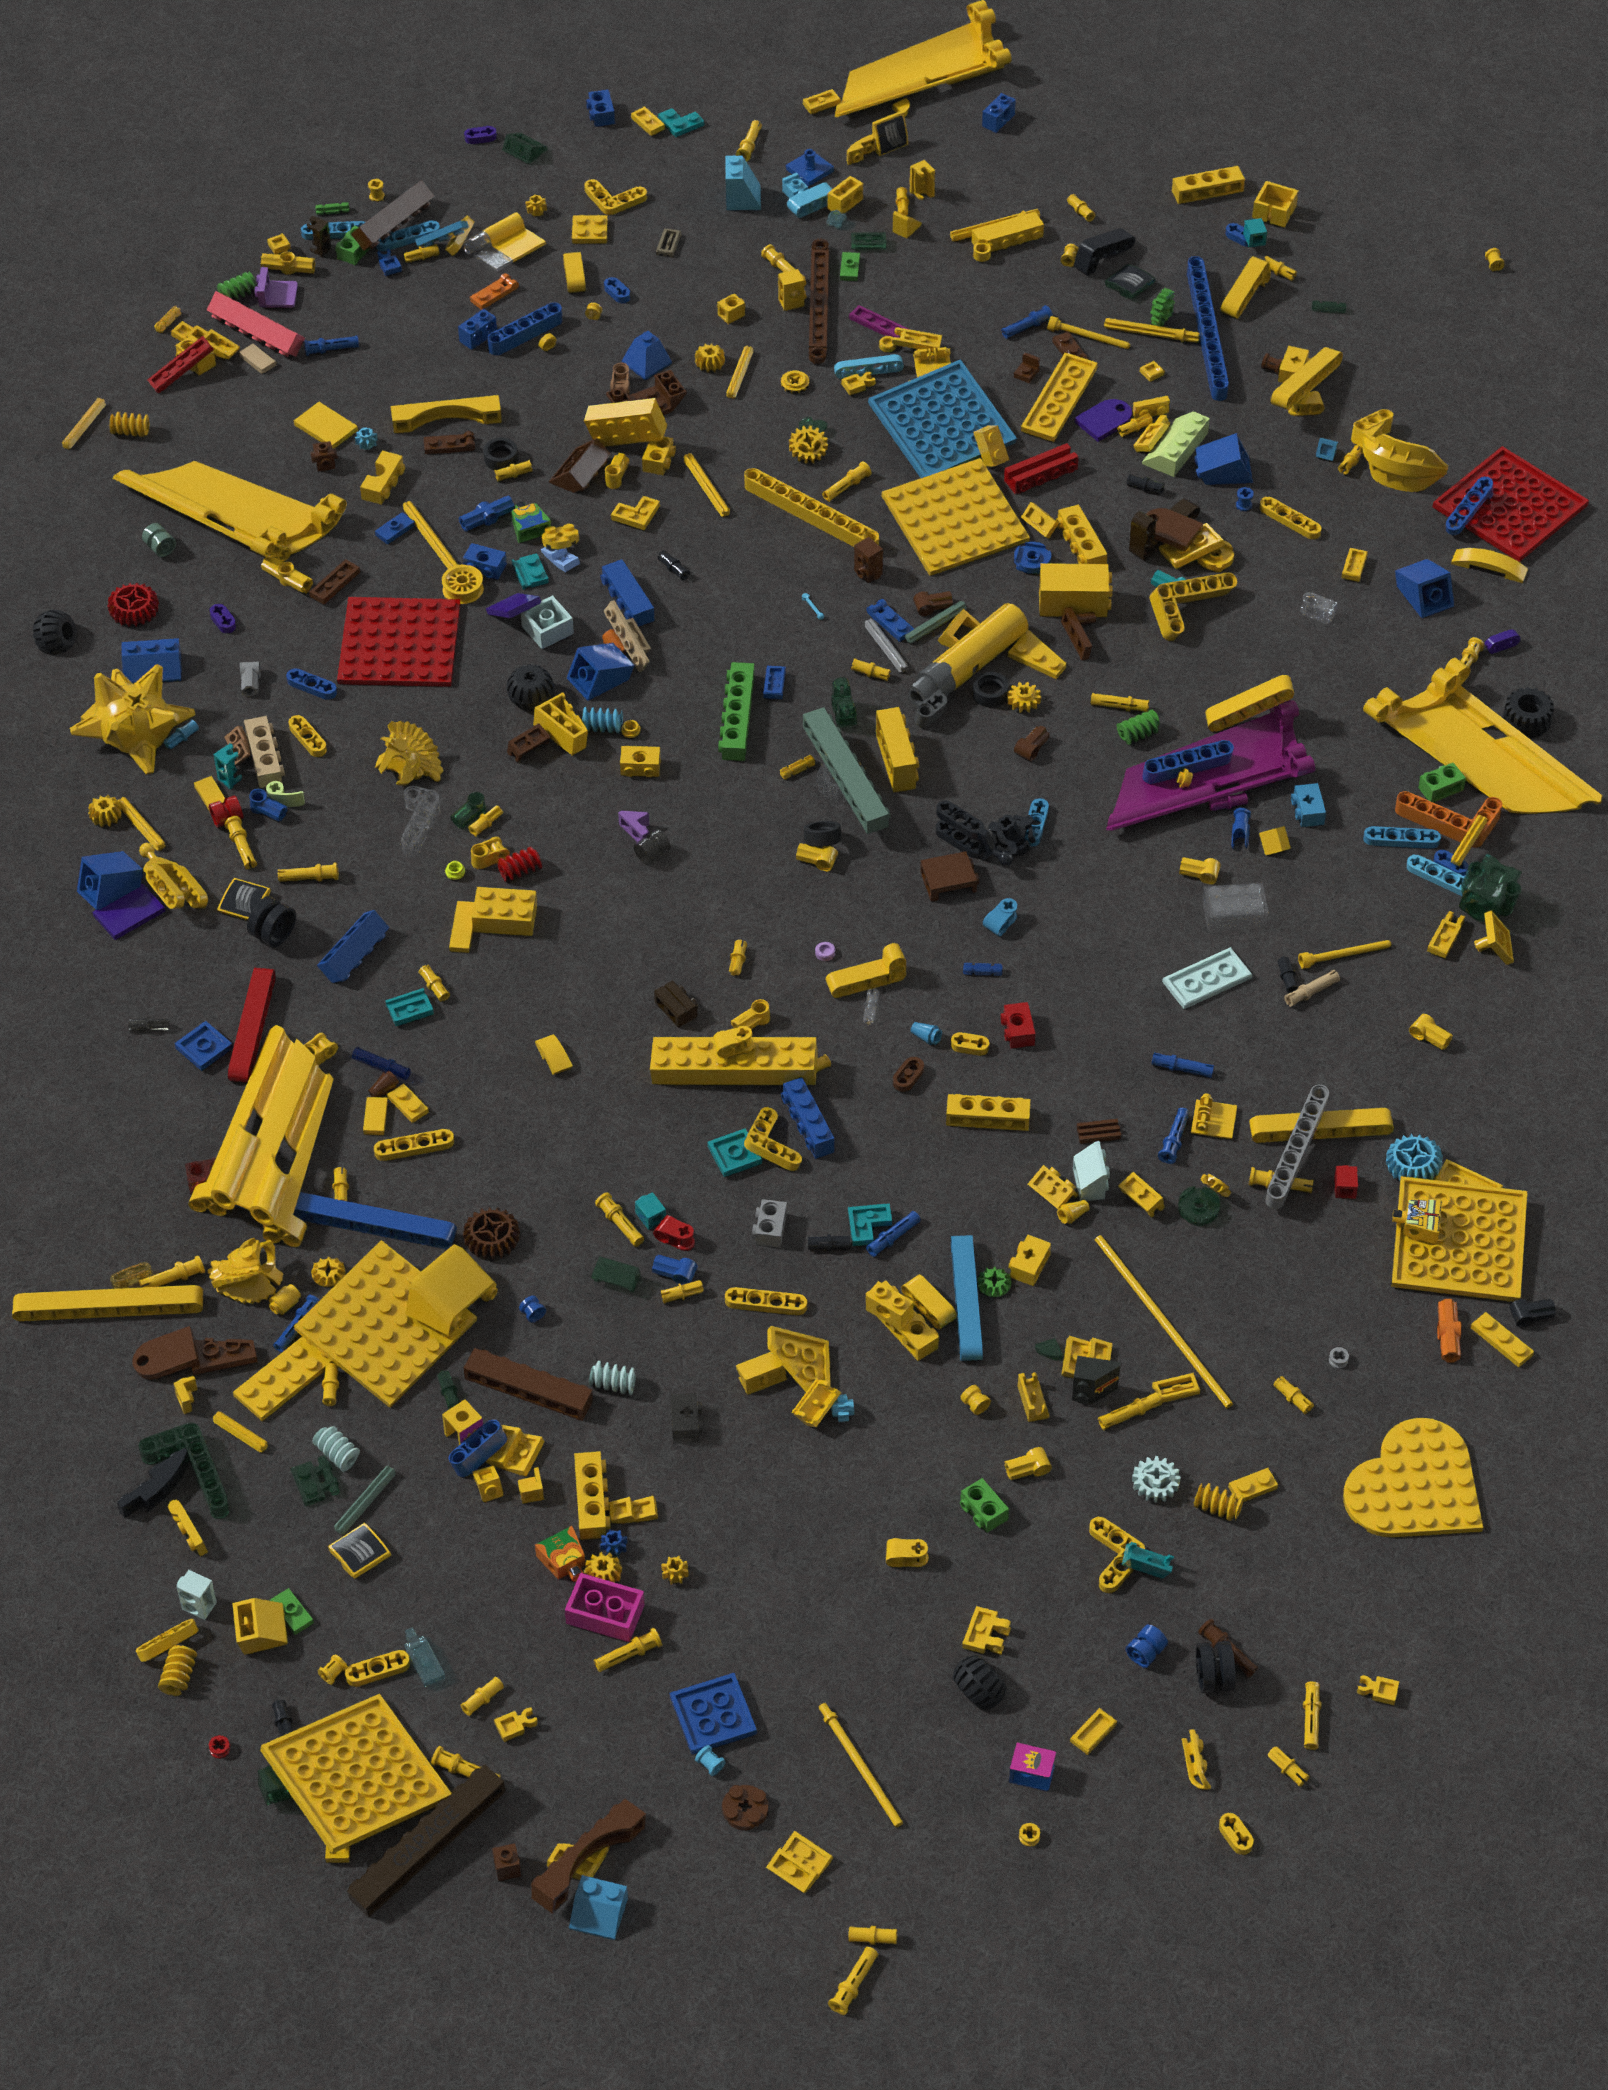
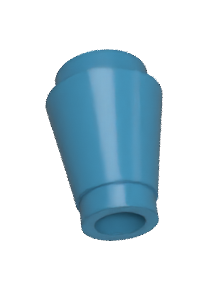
[911,1022,942,1045]

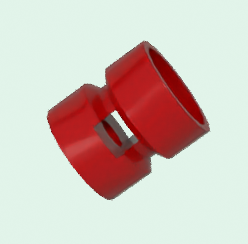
[209,795,243,828]

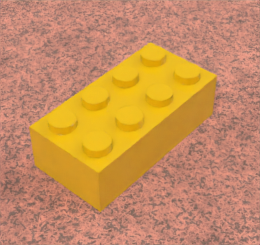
[584,398,667,446]
[876,707,919,792]

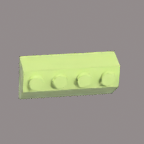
[1142,411,1210,477]

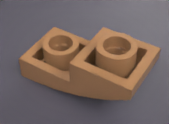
[225,726,251,766]

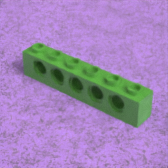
[718,662,755,761]

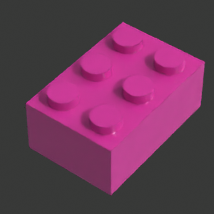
[565,1573,645,1642]

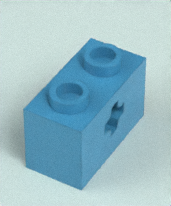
[1291,783,1326,827]

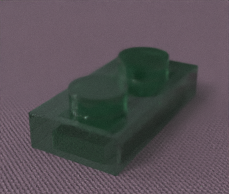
[851,232,886,249]

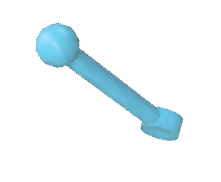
[802,593,824,620]

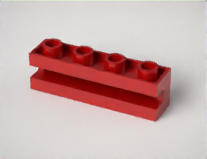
[1004,443,1079,494]

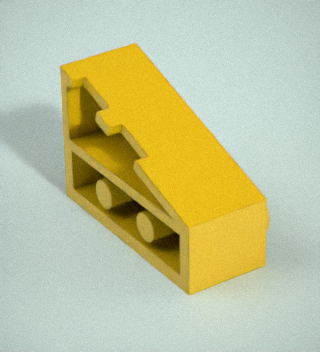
[533,692,588,755]

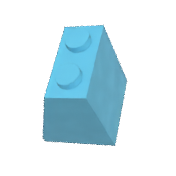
[725,155,761,210]

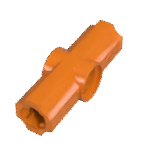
[1437,1299,1461,1363]

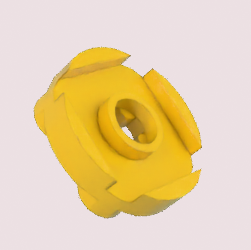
[542,524,579,549]
[1197,541,1234,572]

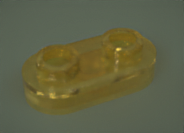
[110,1262,153,1289]

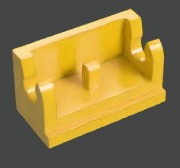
[910,160,935,200]
[1118,1172,1165,1217]
[736,1352,787,1395]
[1018,1372,1050,1422]
[791,1378,841,1427]

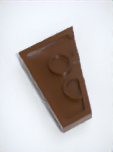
[192,1338,257,1375]

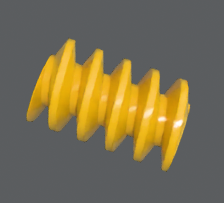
[109,412,150,437]
[1194,1483,1244,1521]
[158,1645,198,1696]

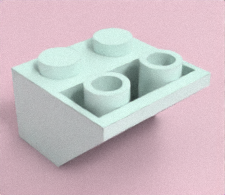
[1073,1141,1110,1201]

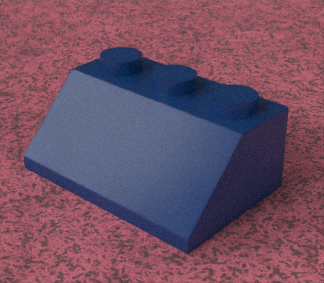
[122,638,181,684]

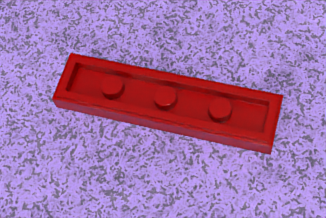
[147,336,214,393]

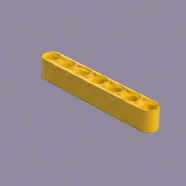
[1271,347,1343,410]
[1249,1108,1394,1143]

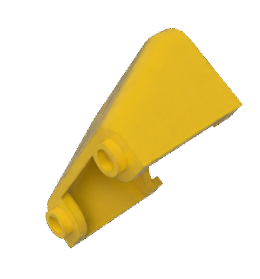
[406,1244,498,1336]

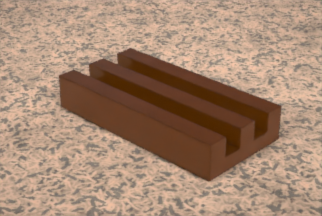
[1076,1119,1121,1144]

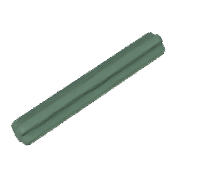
[905,601,967,644]
[334,1466,396,1535]

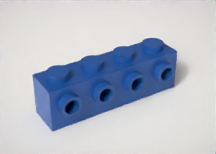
[600,559,655,627]
[317,910,390,983]
[781,1077,834,1159]

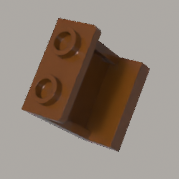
[920,851,980,902]

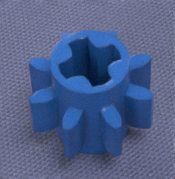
[600,1530,627,1558]

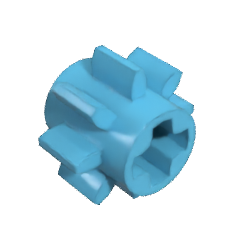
[355,428,378,450]
[831,1394,854,1422]

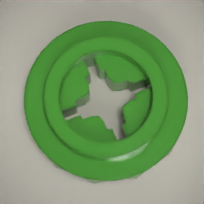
[977,1267,1011,1297]

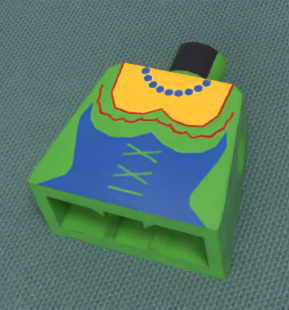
[511,502,551,543]

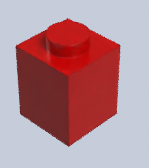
[1334,1165,1358,1199]

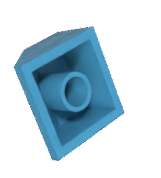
[569,1875,628,1940]

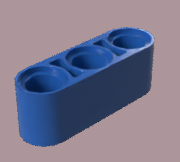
[449,1420,507,1477]

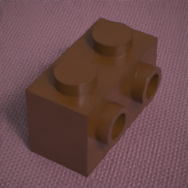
[854,537,883,583]

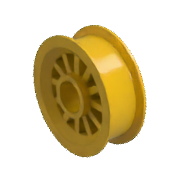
[442,565,484,604]

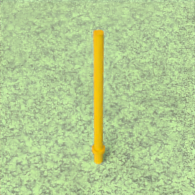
[819,1703,903,1828]

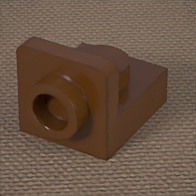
[1013,352,1040,383]

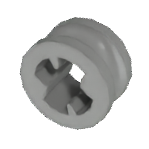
[1329,1347,1349,1369]

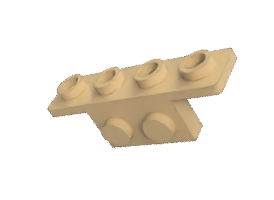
[604,601,651,672]

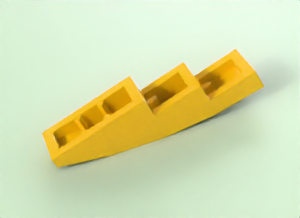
[171,321,240,359]

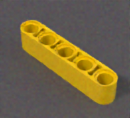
[1205,675,1294,732]

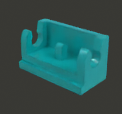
[214,743,242,790]
[1122,1542,1174,1578]

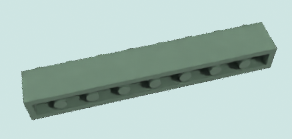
[803,707,891,834]

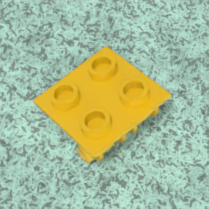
[913,347,951,378]
[1191,1093,1237,1139]

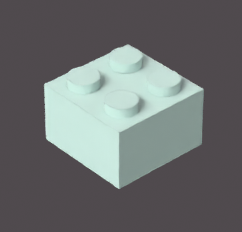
[521,595,574,649]

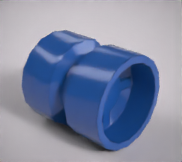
[1125,1624,1168,1668]

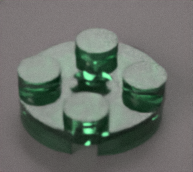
[1178,1186,1220,1226]

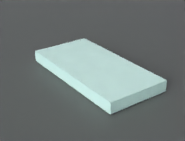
[1162,947,1252,1009]

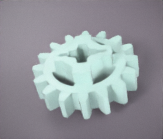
[1132,1456,1180,1502]

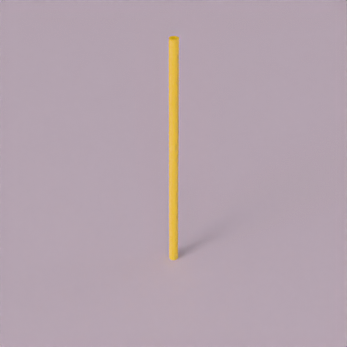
[1095,1235,1233,1409]

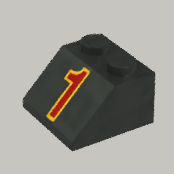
[1072,1356,1121,1404]

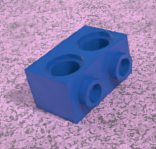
[586,90,615,127]
[458,309,497,350]

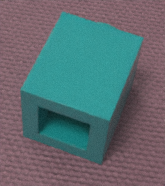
[1243,218,1267,247]
[635,1192,666,1230]

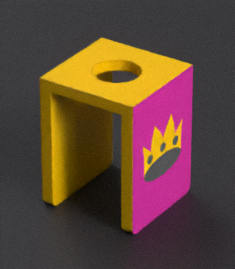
[442,1400,483,1445]

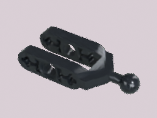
[936,800,1014,866]

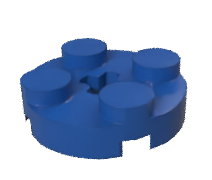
[1014,542,1051,574]

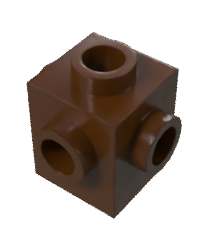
[310,441,338,472]

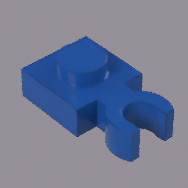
[378,249,402,276]

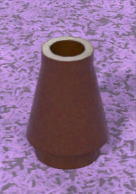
[368,1071,399,1097]

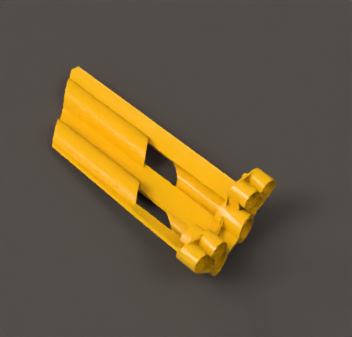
[188,1025,333,1247]

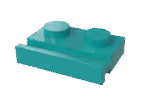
[511,553,549,590]
[385,988,434,1026]

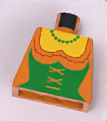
[535,1526,585,1582]

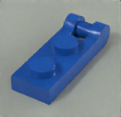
[866,599,914,642]

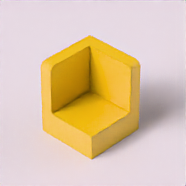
[1259,826,1291,855]
[518,1467,544,1504]

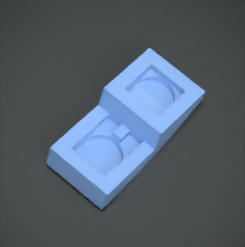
[541,545,580,572]

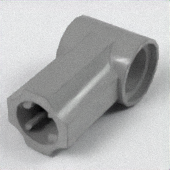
[240,662,261,697]

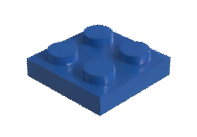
[174,1021,233,1071]

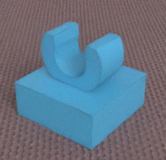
[1315,438,1338,461]

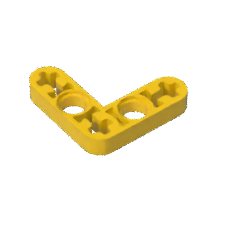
[584,179,647,215]
[744,1107,802,1171]
[1089,1517,1145,1593]

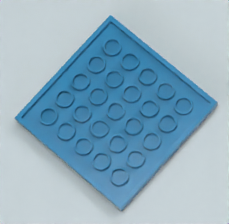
[868,359,1017,478]

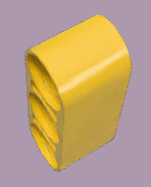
[563,252,586,293]
[901,1274,957,1330]

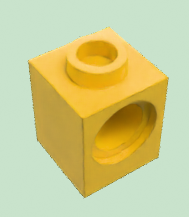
[717,294,746,324]

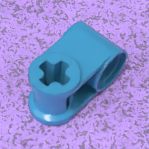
[982,898,1017,937]

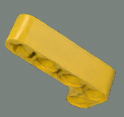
[1221,256,1271,319]
[825,943,906,998]

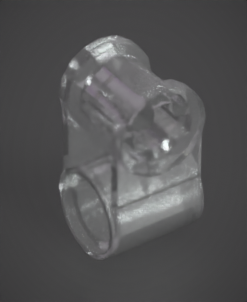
[1300,592,1338,624]

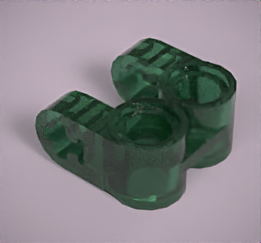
[831,677,857,728]

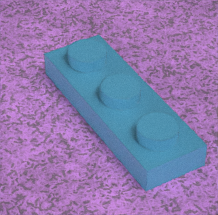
[415,221,469,247]

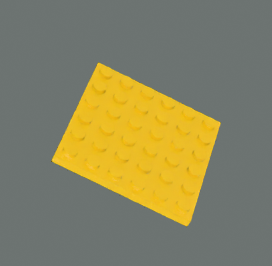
[882,458,1030,576]
[1391,1176,1527,1302]
[294,1240,477,1408]
[260,1694,452,1854]

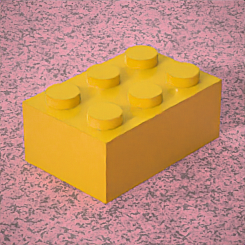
[472,887,537,936]

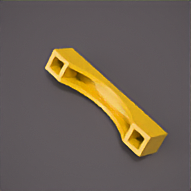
[391,395,502,433]

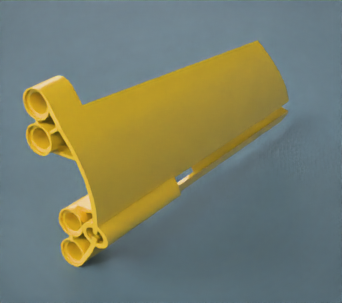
[835,0,1012,117]
[112,461,347,562]
[1363,658,1603,814]

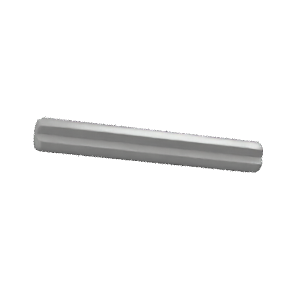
[865,618,908,673]

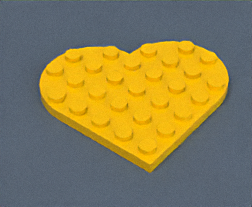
[1343,1418,1483,1537]

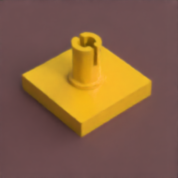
[1474,910,1514,965]

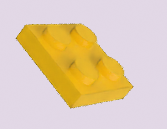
[572,215,608,243]

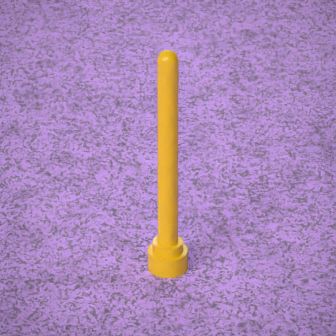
[1047,316,1130,349]
[1298,940,1391,969]

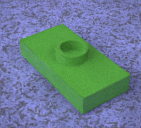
[840,252,860,281]
[270,1588,314,1635]

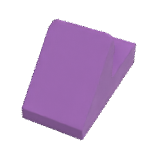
[618,811,650,847]

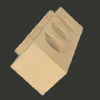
[244,716,285,788]

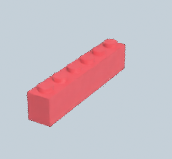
[207,291,305,357]

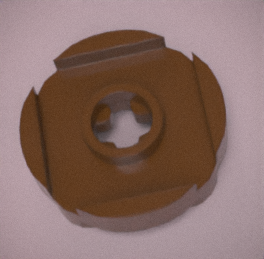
[722,1785,768,1830]

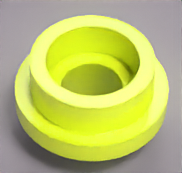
[445,861,465,880]

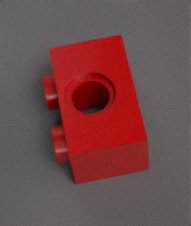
[1000,1002,1035,1048]

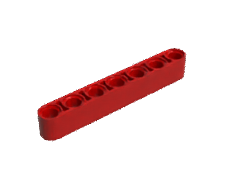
[228,967,276,1083]

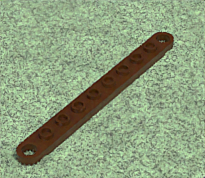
[809,238,829,364]

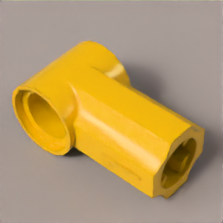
[605,453,630,489]
[796,843,838,872]
[1179,857,1221,885]
[731,999,770,1035]
[1409,1014,1453,1050]
[1005,1447,1052,1480]

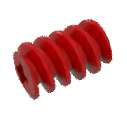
[498,847,542,882]

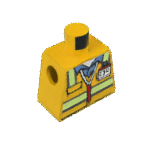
[1392,1199,1442,1244]

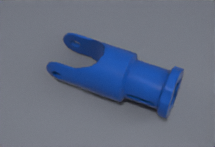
[1231,808,1251,849]

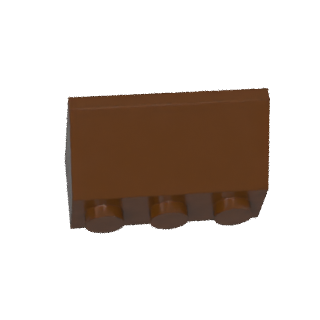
[549,438,611,493]

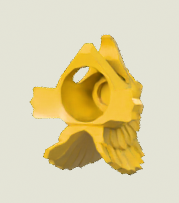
[375,721,443,785]
[207,1238,283,1304]

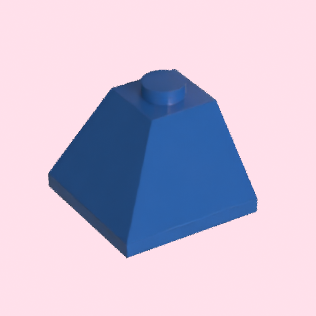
[622,331,672,380]

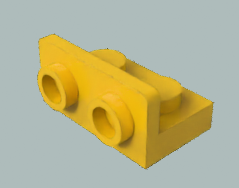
[1028,1165,1078,1209]

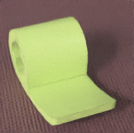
[266,781,305,807]

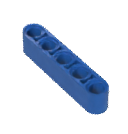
[488,302,563,355]
[1142,740,1234,784]

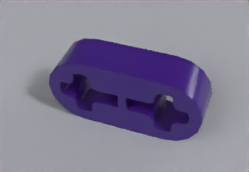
[464,126,497,144]
[210,604,236,633]
[1485,629,1521,654]

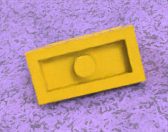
[937,609,980,648]

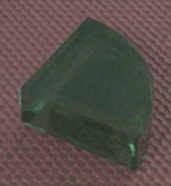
[1035,1338,1063,1360]

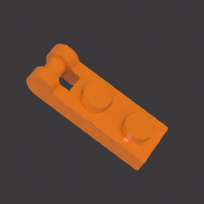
[470,273,519,310]

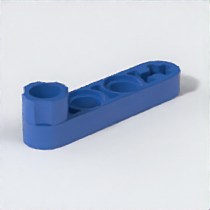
[1446,477,1493,535]

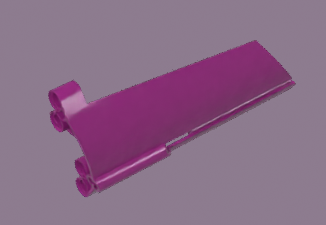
[1106,699,1315,830]

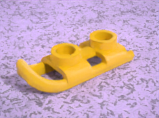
[1182,1730,1211,1790]

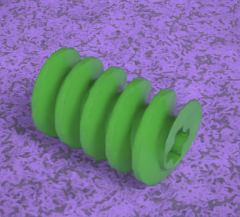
[217,272,257,300]
[1116,710,1160,745]

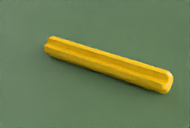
[726,346,753,399]
[62,398,106,450]
[117,797,165,851]

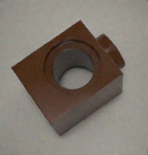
[492,1843,521,1881]

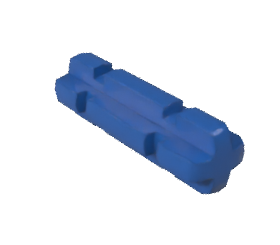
[963,963,1003,976]

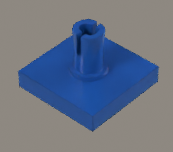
[786,149,834,187]

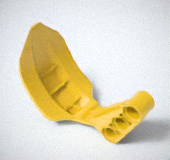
[1351,409,1448,492]

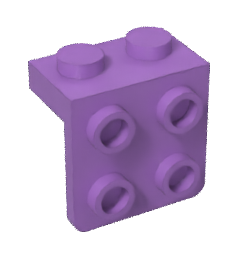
[255,267,298,308]

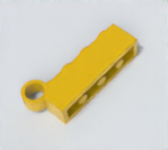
[972,212,1044,262]

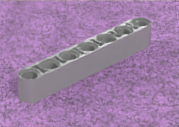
[1265,1084,1329,1209]

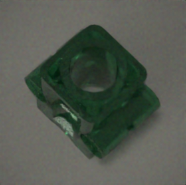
[1459,854,1522,922]

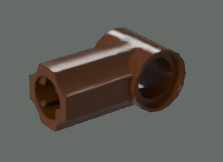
[913,591,953,616]
[1014,725,1050,761]

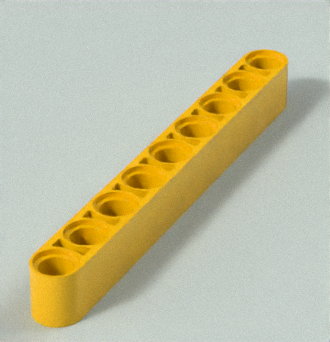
[744,468,879,547]
[12,1285,204,1321]

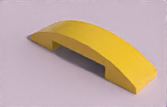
[1451,548,1528,583]

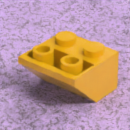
[232,1598,288,1655]

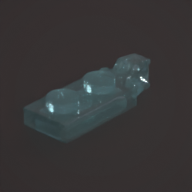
[404,1627,445,1687]

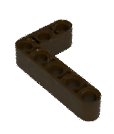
[1129,498,1200,561]

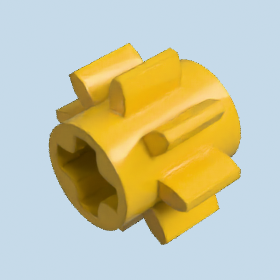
[526,195,547,216]
[661,1556,689,1585]

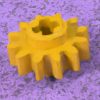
[1007,682,1041,713]

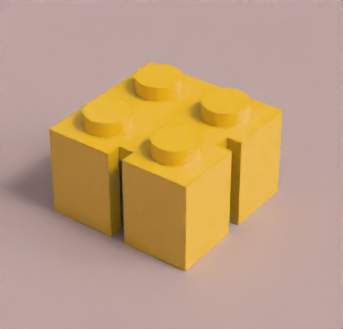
[1252,181,1298,227]

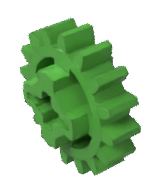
[1150,288,1175,326]

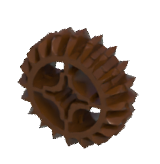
[463,1206,520,1260]

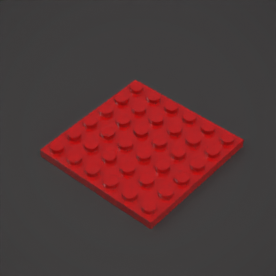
[1432,446,1589,562]
[337,597,461,687]

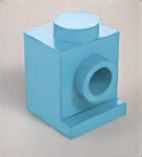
[782,173,808,199]

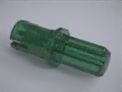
[437,1370,460,1410]

